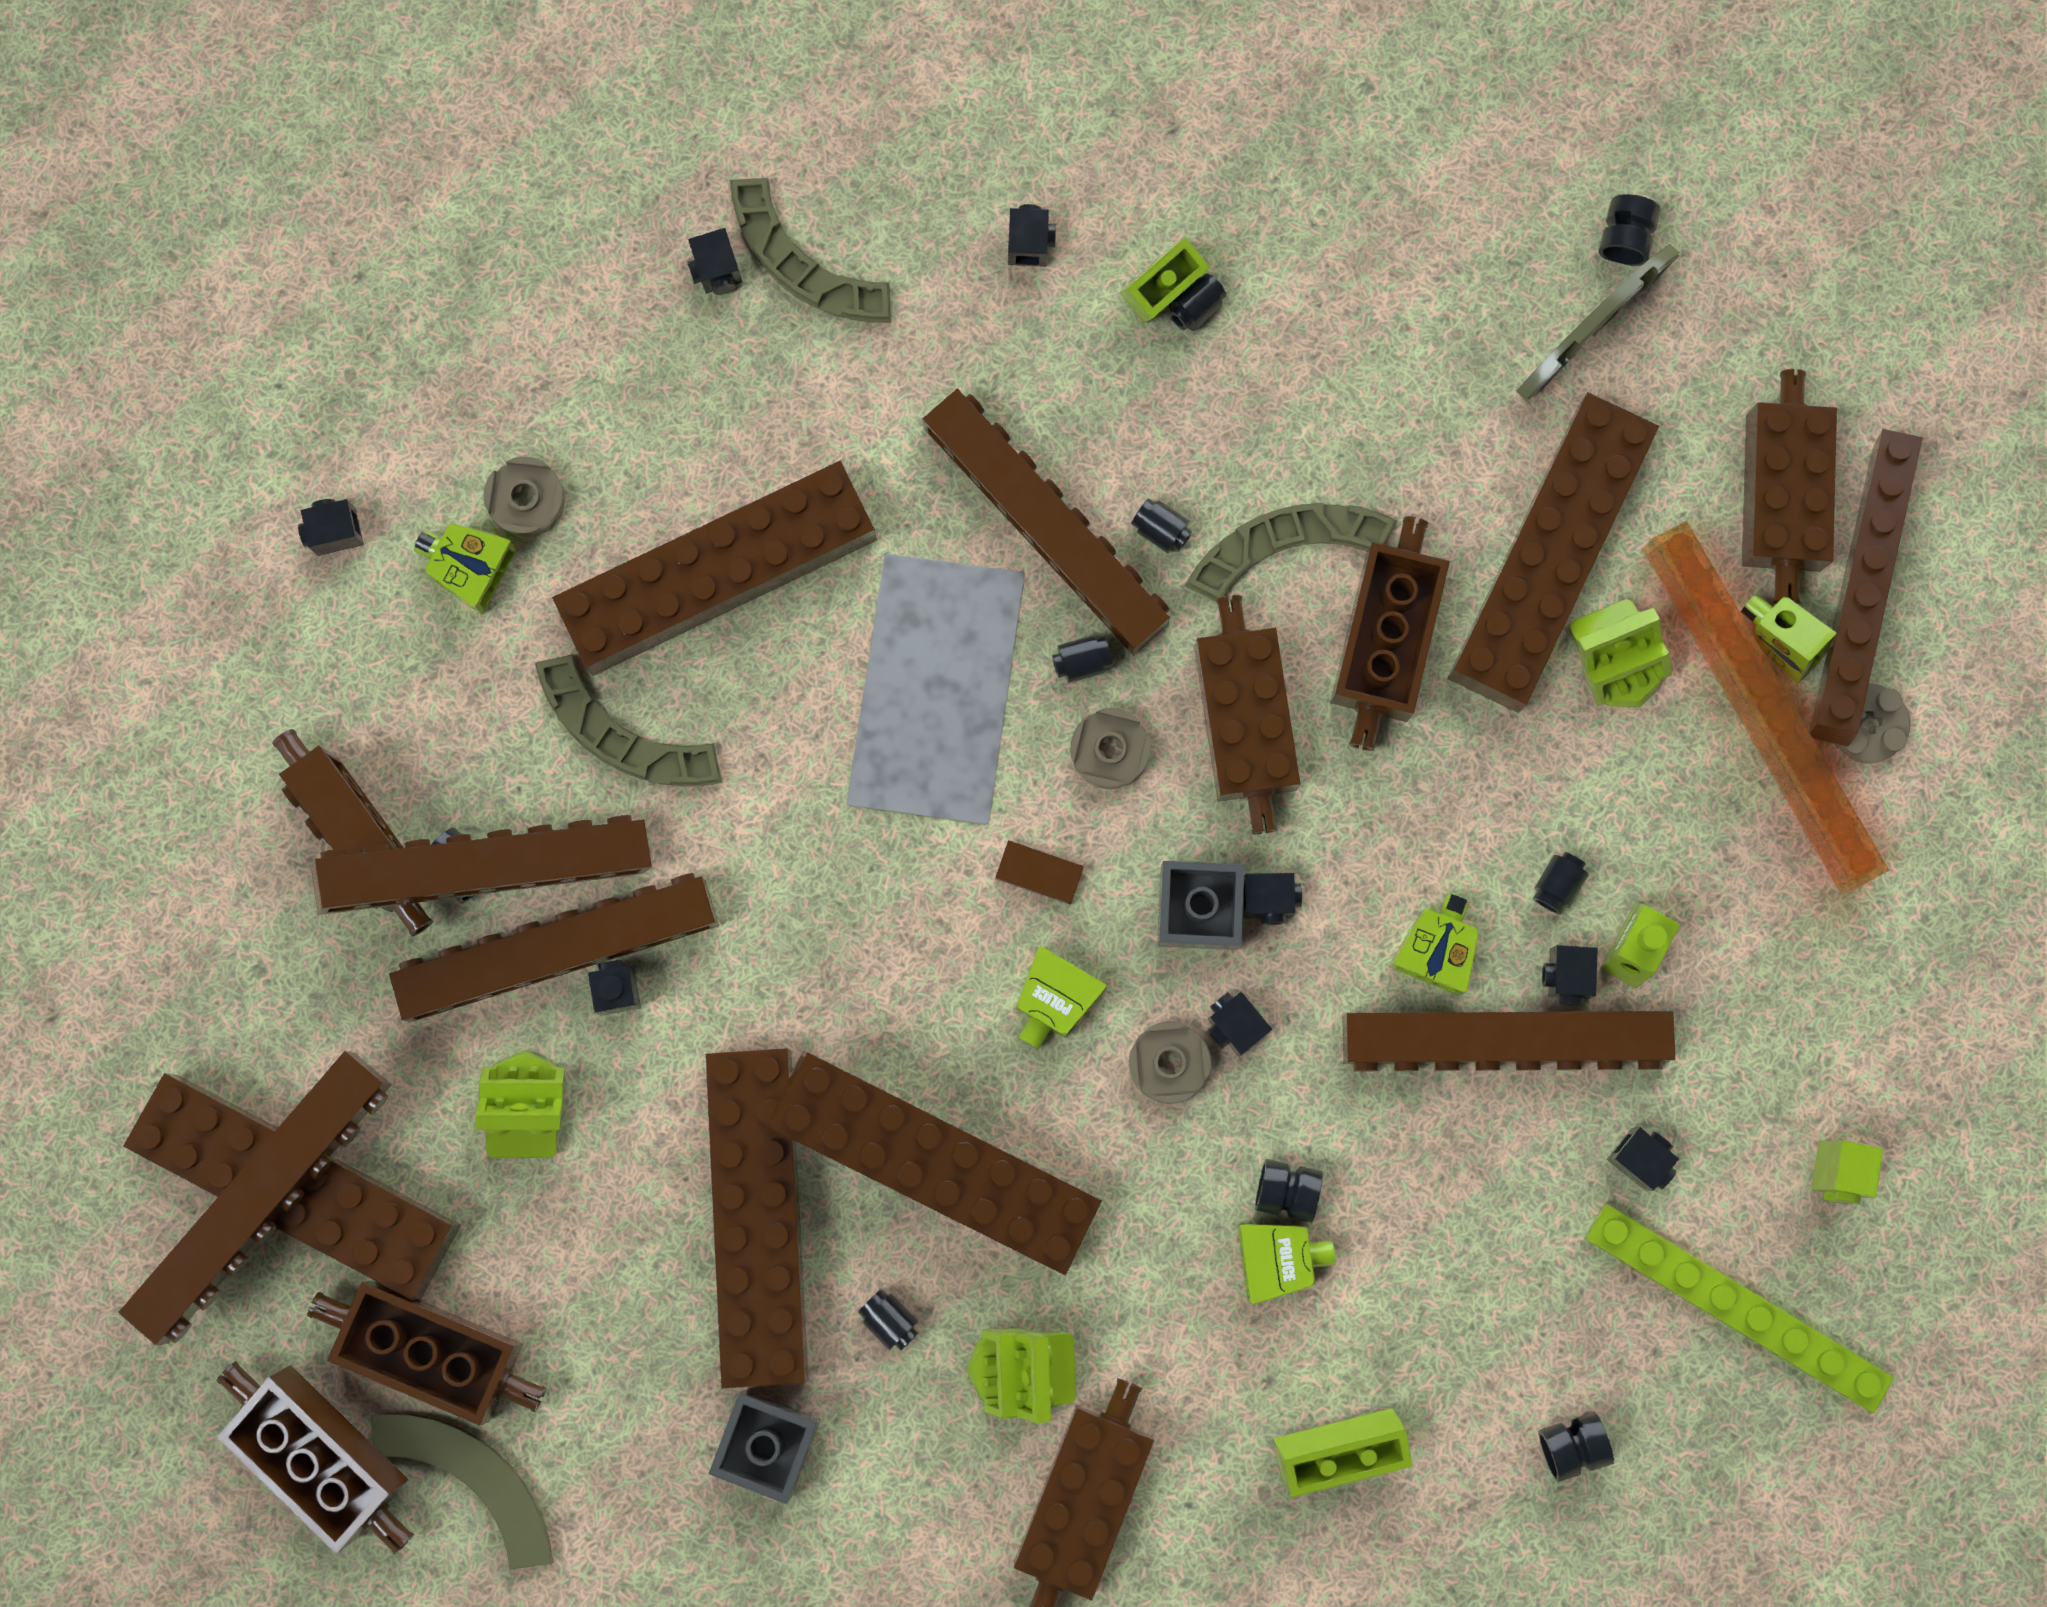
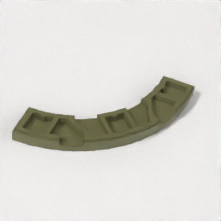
[730,178,891,323]
[1516,244,1679,400]
[1185,503,1397,602]
[534,654,723,787]
[371,1413,553,1570]

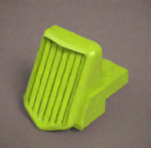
[1570,599,1672,707]
[475,1051,565,1158]
[966,1328,1076,1424]

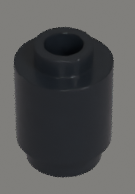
[1169,273,1226,331]
[1131,498,1192,554]
[1052,635,1113,683]
[1533,852,1589,915]
[858,1289,919,1351]

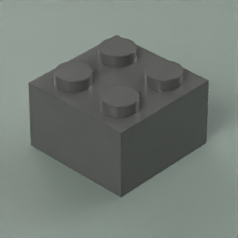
[1157,861,1244,950]
[708,1390,821,1504]

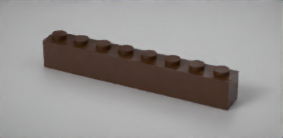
[922,388,1170,656]
[1808,429,1923,747]
[311,815,652,915]
[389,873,719,1022]
[1342,1011,1676,1072]
[118,1051,392,1346]

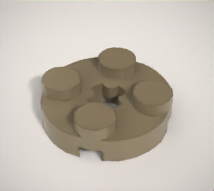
[483,457,565,537]
[1833,683,1910,764]
[1070,708,1151,789]
[1129,1022,1211,1104]

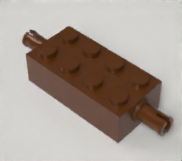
[1742,369,1837,604]
[1330,516,1450,751]
[1194,595,1300,835]
[272,729,433,937]
[307,1281,546,1426]
[216,1361,414,1555]
[1014,1378,1154,1607]

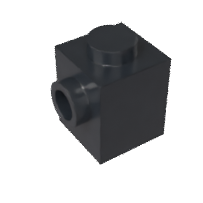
[1008,204,1056,267]
[687,228,742,295]
[298,499,364,556]
[1243,873,1302,925]
[1542,945,1598,1006]
[588,960,641,1016]
[1207,992,1272,1057]
[1607,1127,1679,1191]

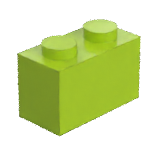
[1119,237,1211,322]
[1811,1140,1884,1205]

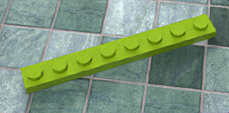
[1584,1204,1894,1414]

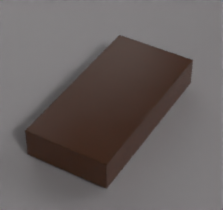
[995,840,1084,905]

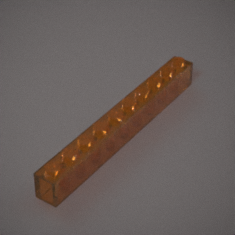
[1642,521,1890,894]

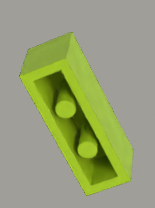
[1273,1408,1413,1498]

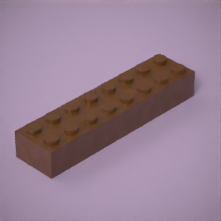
[1447,392,1659,713]
[552,460,877,676]
[705,1048,809,1389]
[766,1051,1102,1276]
[123,1073,461,1300]

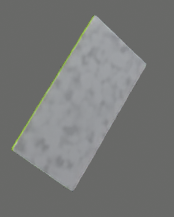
[847,554,1024,824]

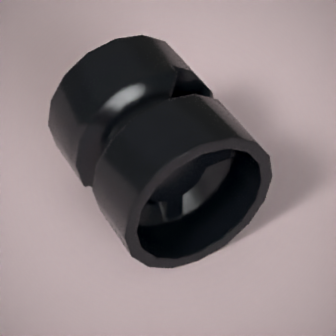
[1598,194,1661,266]
[1255,1159,1323,1223]
[1538,1412,1614,1483]

